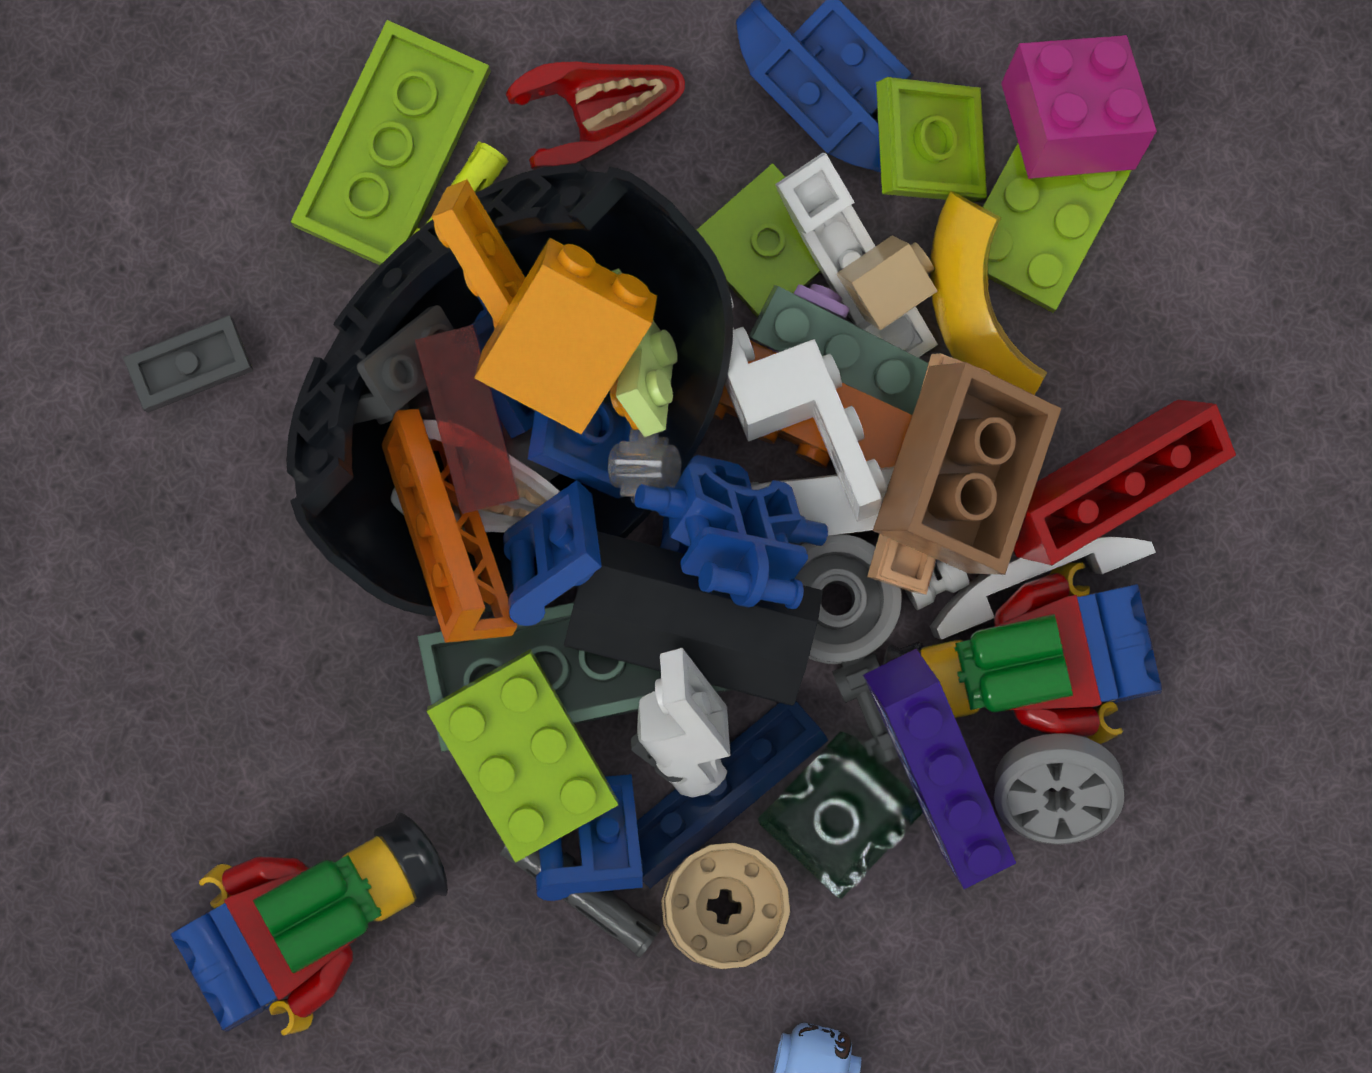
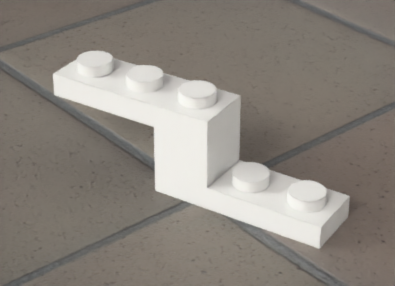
[725,294,887,522]

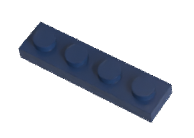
[637,701,829,889]

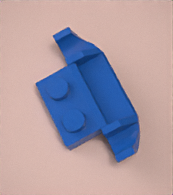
[736,0,914,172]

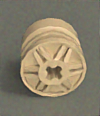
[661,843,790,969]

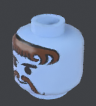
[773,1023,862,1073]

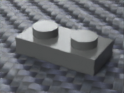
[123,315,254,413]

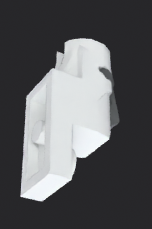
[631,648,730,798]

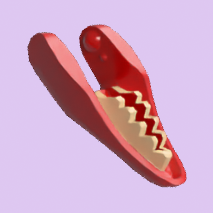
[506,61,685,170]

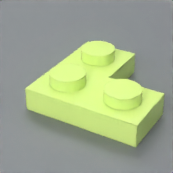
[612,268,677,437]

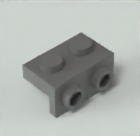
[354,305,463,424]

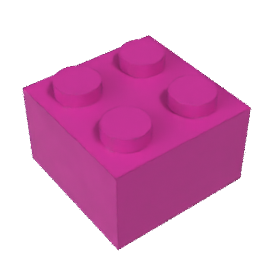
[1001,35,1157,179]

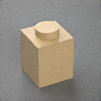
[836,235,937,330]

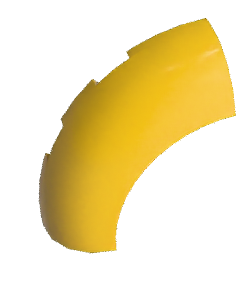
[930,191,1047,395]

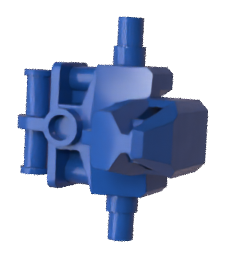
[635,455,828,609]

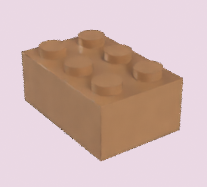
[872,362,1061,575]

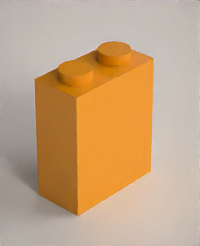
[474,238,657,434]

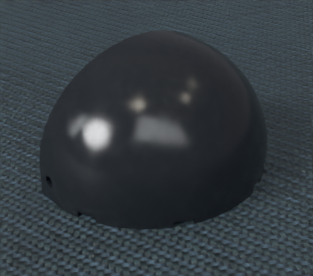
[286,164,733,616]

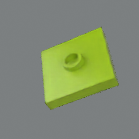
[876,77,987,202]
[697,163,821,318]

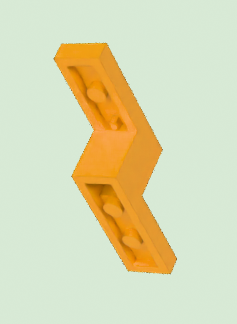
[431,180,642,436]

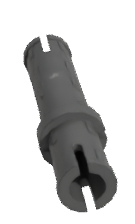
[499,846,661,958]

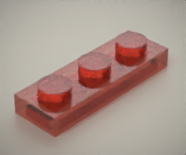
[415,325,520,514]

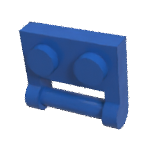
[503,480,602,626]
[535,774,643,901]

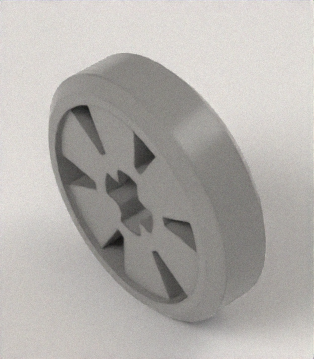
[994,733,1124,845]

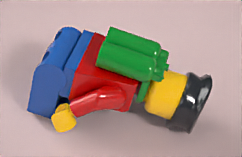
[884,563,1162,744]
[170,812,448,1036]

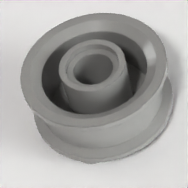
[795,534,902,664]

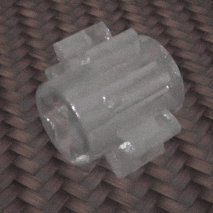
[608,429,681,503]

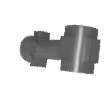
[832,654,899,765]

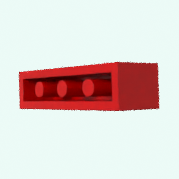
[1014,399,1236,566]

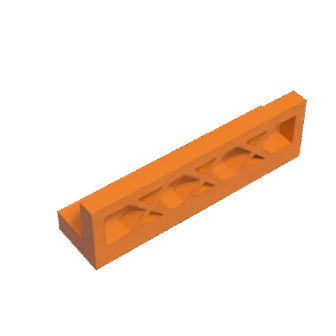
[381,409,518,643]

